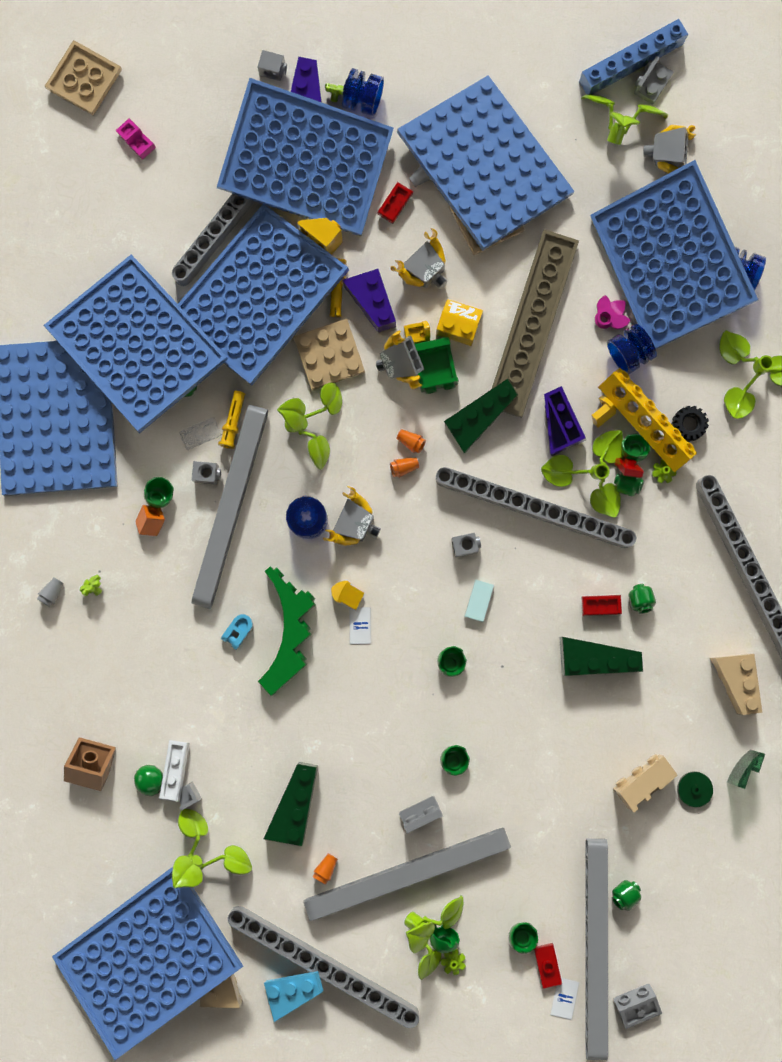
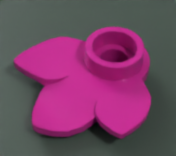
[595,295,630,329]

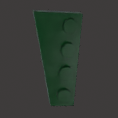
[444,379,518,453]

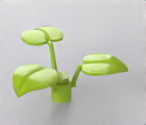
[581,95,668,145]
[719,330,782,419]
[277,383,342,470]
[541,430,623,518]
[172,808,252,888]
[404,895,464,980]

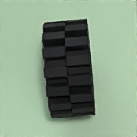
[671,406,709,442]

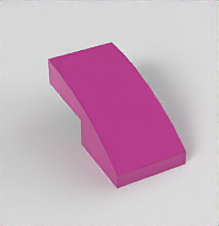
[116,118,156,160]

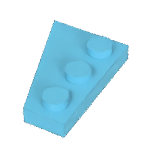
[264,971,323,1022]

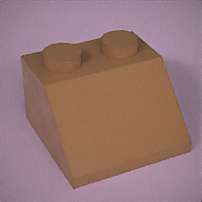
[64,737,116,791]

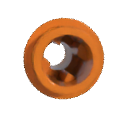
[396,429,426,453]
[390,457,419,478]
[312,853,338,885]

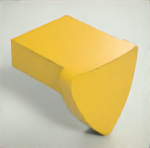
[404,321,430,344]
[592,395,616,428]
[331,581,364,610]

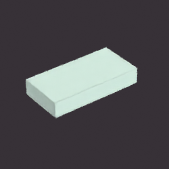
[464,580,494,622]

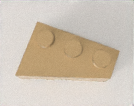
[710,654,763,715]
[613,754,678,813]
[200,974,243,1008]

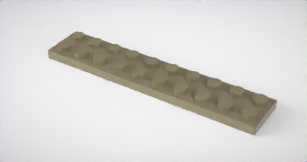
[492,229,579,418]

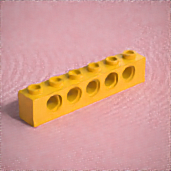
[598,368,697,473]

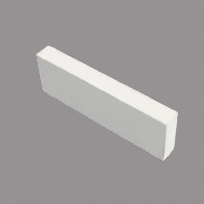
[159,740,190,802]

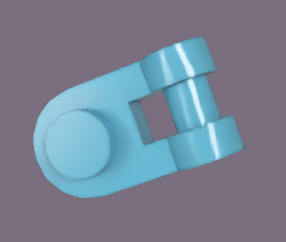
[221,614,253,650]

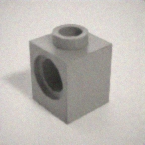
[257,50,287,81]
[192,461,221,485]
[451,533,481,558]

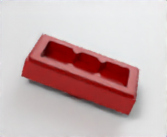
[377,182,413,224]
[615,458,644,478]
[581,595,622,616]
[534,943,562,989]

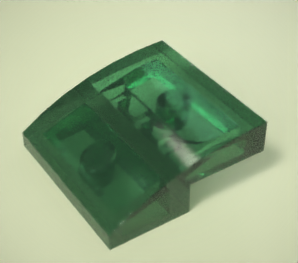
[727,750,765,789]

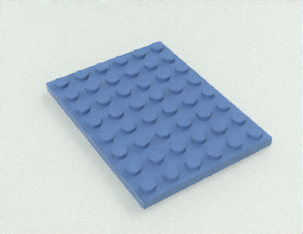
[397,75,574,251]
[217,78,394,236]
[590,160,758,351]
[178,204,349,385]
[43,254,228,434]
[0,341,117,496]
[52,867,243,1060]

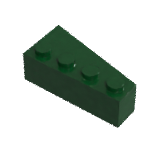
[559,637,643,676]
[263,762,318,846]

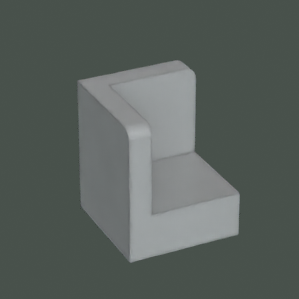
[179,781,202,810]

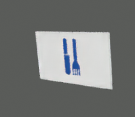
[349,607,371,644]
[550,978,579,1020]

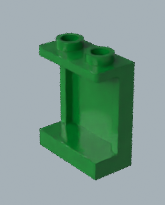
[414,337,459,394]

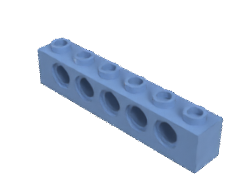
[579,19,688,95]

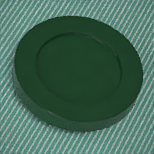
[677,771,713,807]

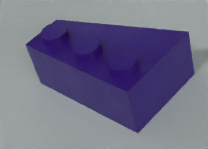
[291,56,322,103]
[342,269,396,333]
[544,386,586,456]

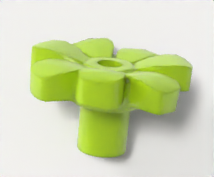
[325,83,348,102]
[652,459,677,483]
[79,575,102,596]
[441,949,466,975]

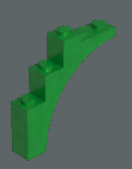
[258,566,316,696]

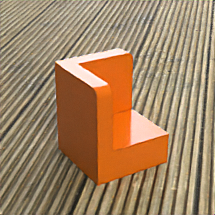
[136,505,165,536]

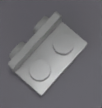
[634,56,673,105]
[399,796,443,833]
[613,984,662,1029]

